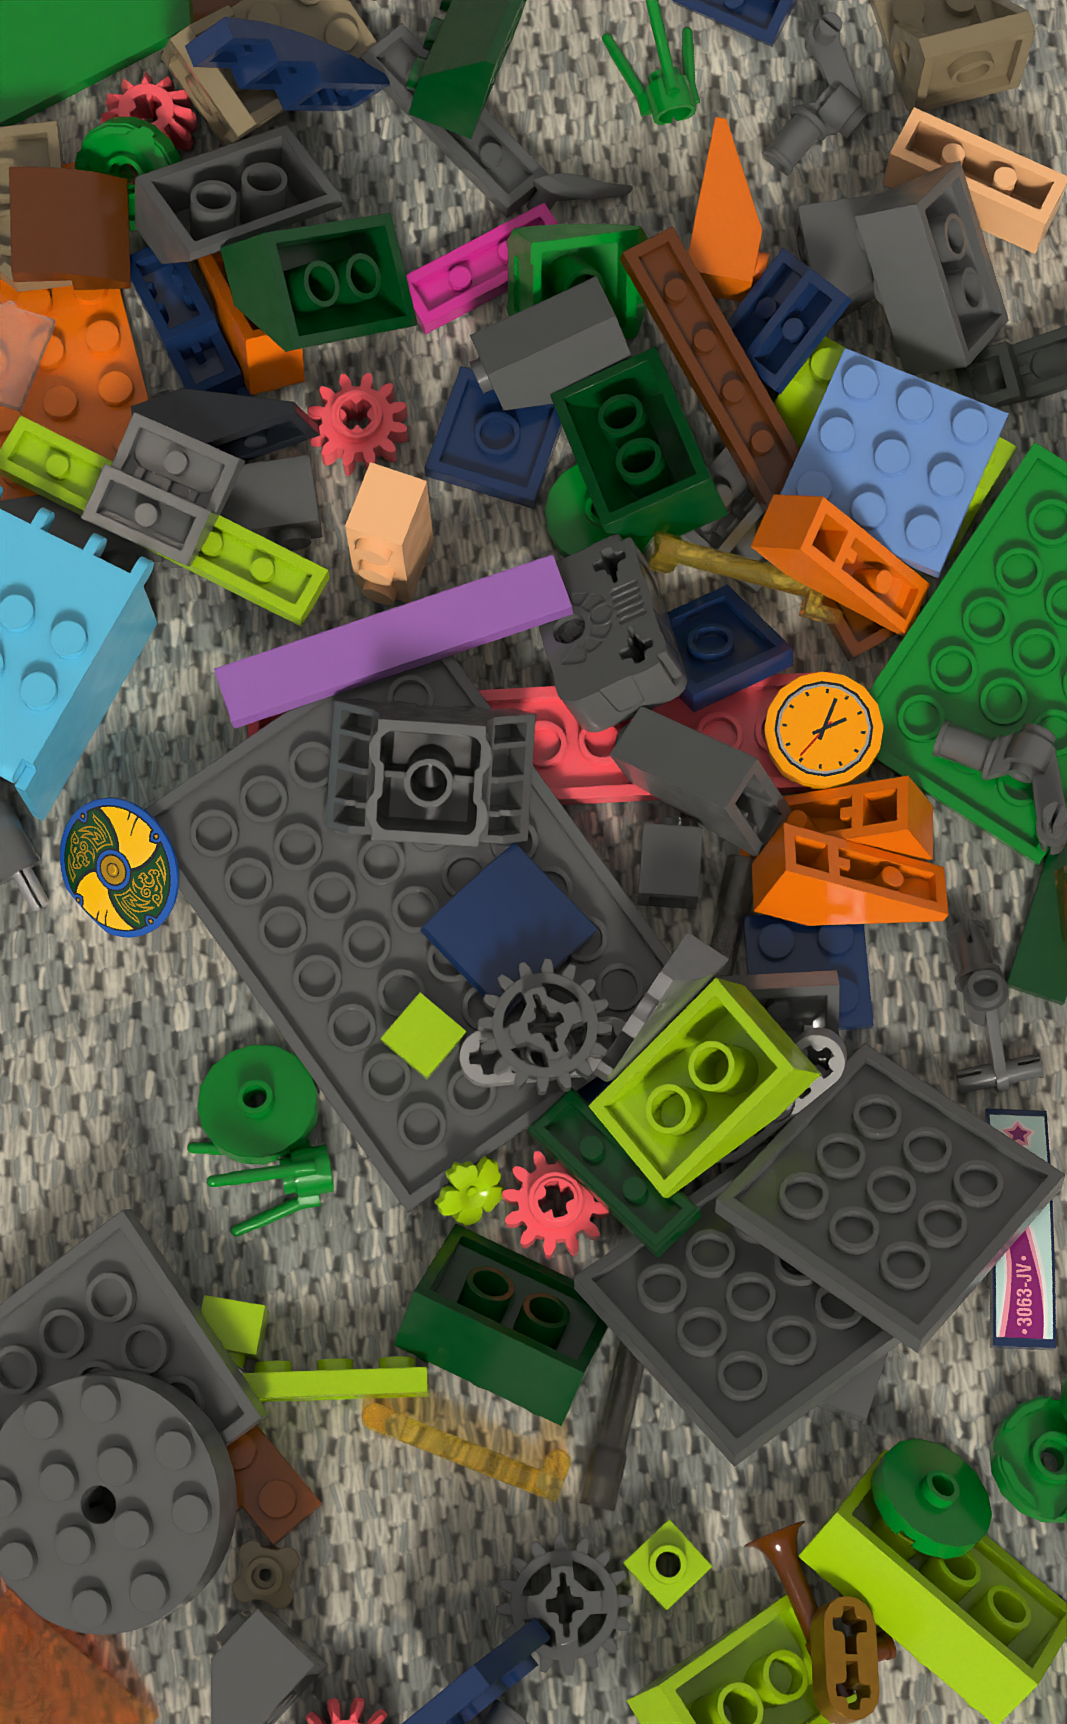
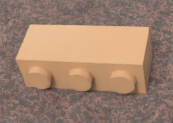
[883,107,1067,254]
[345,462,434,605]

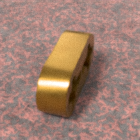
[810,1596,880,1724]

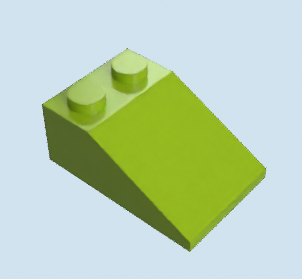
[589,978,821,1198]
[626,1594,857,1724]

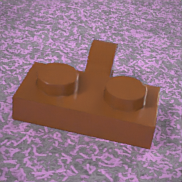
[226,1425,322,1546]

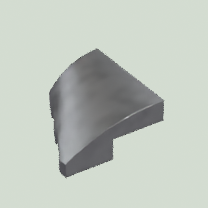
[593,932,729,1082]

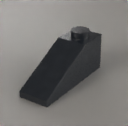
[130,388,320,462]

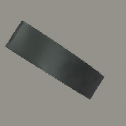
[955,325,1067,408]

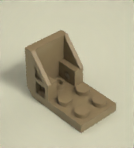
[161,0,377,146]
[869,0,1035,113]

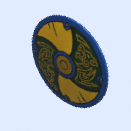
[60,797,179,938]

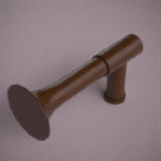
[744,1520,897,1698]

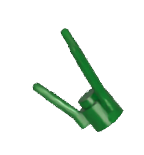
[602,0,700,125]
[187,1140,334,1237]

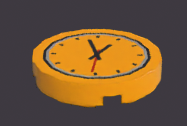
[764,671,884,790]

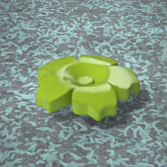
[434,1156,505,1226]

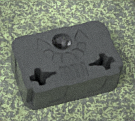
[539,534,687,733]

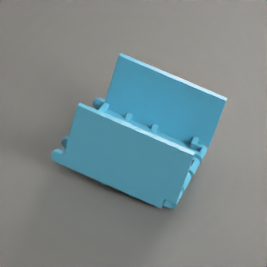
[0,486,158,821]

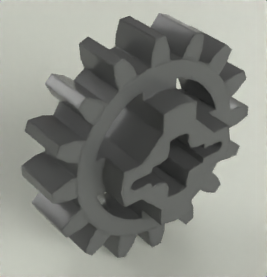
[478,959,612,1095]
[496,1535,633,1676]

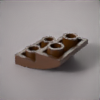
[9,166,131,290]

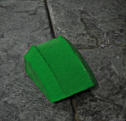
[506,223,649,339]

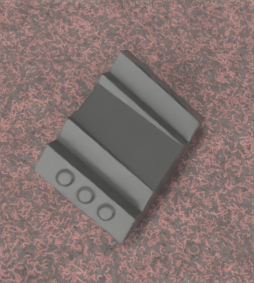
[325,698,536,847]

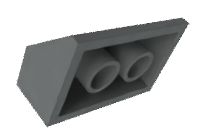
[135,125,343,264]
[854,161,1009,375]
[211,1609,328,1724]

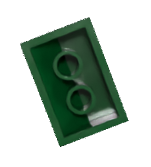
[406,0,527,139]
[220,213,418,352]
[550,347,728,539]
[393,1223,609,1426]

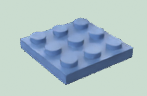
[780,348,1009,578]

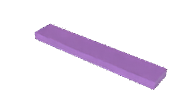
[214,554,573,729]

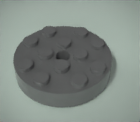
[0,1370,237,1635]

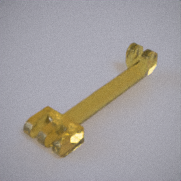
[648,531,843,625]
[362,1403,571,1503]

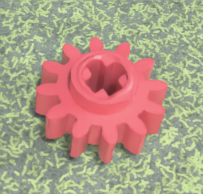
[307,373,409,476]
[502,1151,610,1259]

